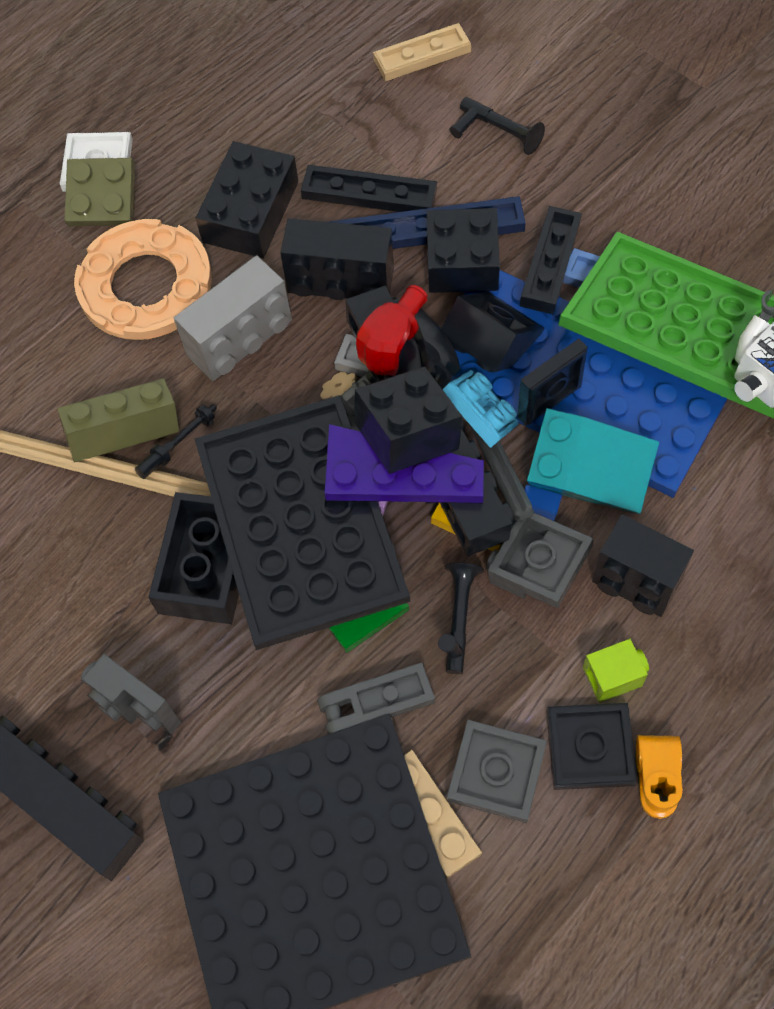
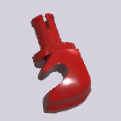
[356,285,428,376]

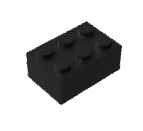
[195,141,299,259]
[280,218,394,300]
[148,492,239,625]

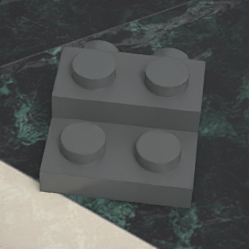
[486,513,594,609]
[81,654,181,735]

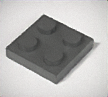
[447,720,547,823]

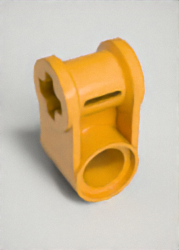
[636,735,683,819]

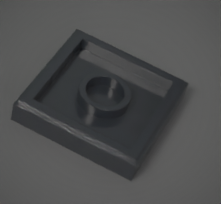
[517,339,588,426]
[547,703,638,790]

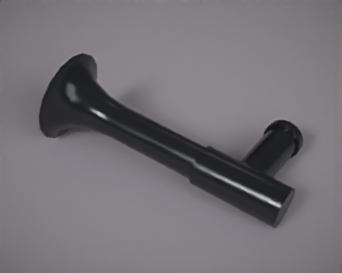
[449,97,545,155]
[438,563,484,674]

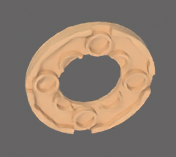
[74,219,212,340]

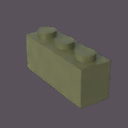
[57,378,179,463]

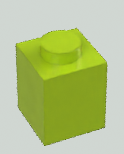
[583,639,649,703]

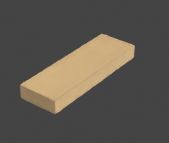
[373,23,471,82]

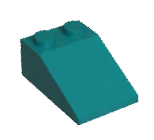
[527,408,659,515]

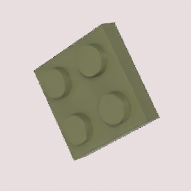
[65,158,135,226]

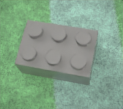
[173,255,292,382]

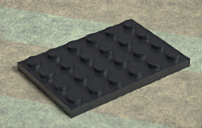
[195,395,411,650]

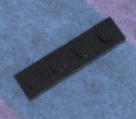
[301,165,437,212]
[519,206,582,315]

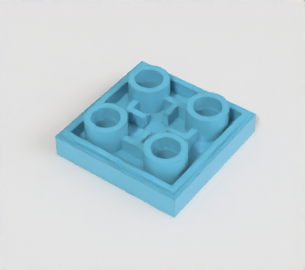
[442,370,519,448]

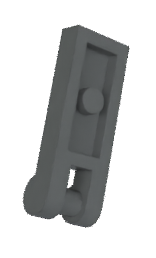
[317,662,435,734]

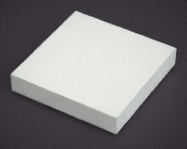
[60,132,133,192]

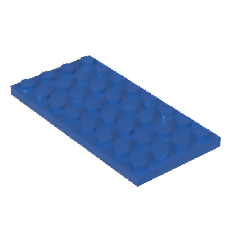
[445,270,728,498]

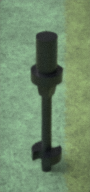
[135,404,217,479]

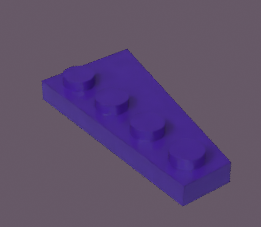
[325,424,484,503]

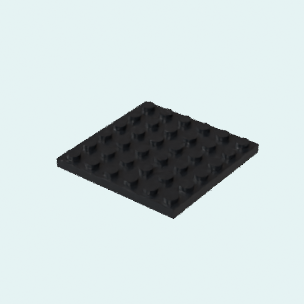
[158,714,472,1009]

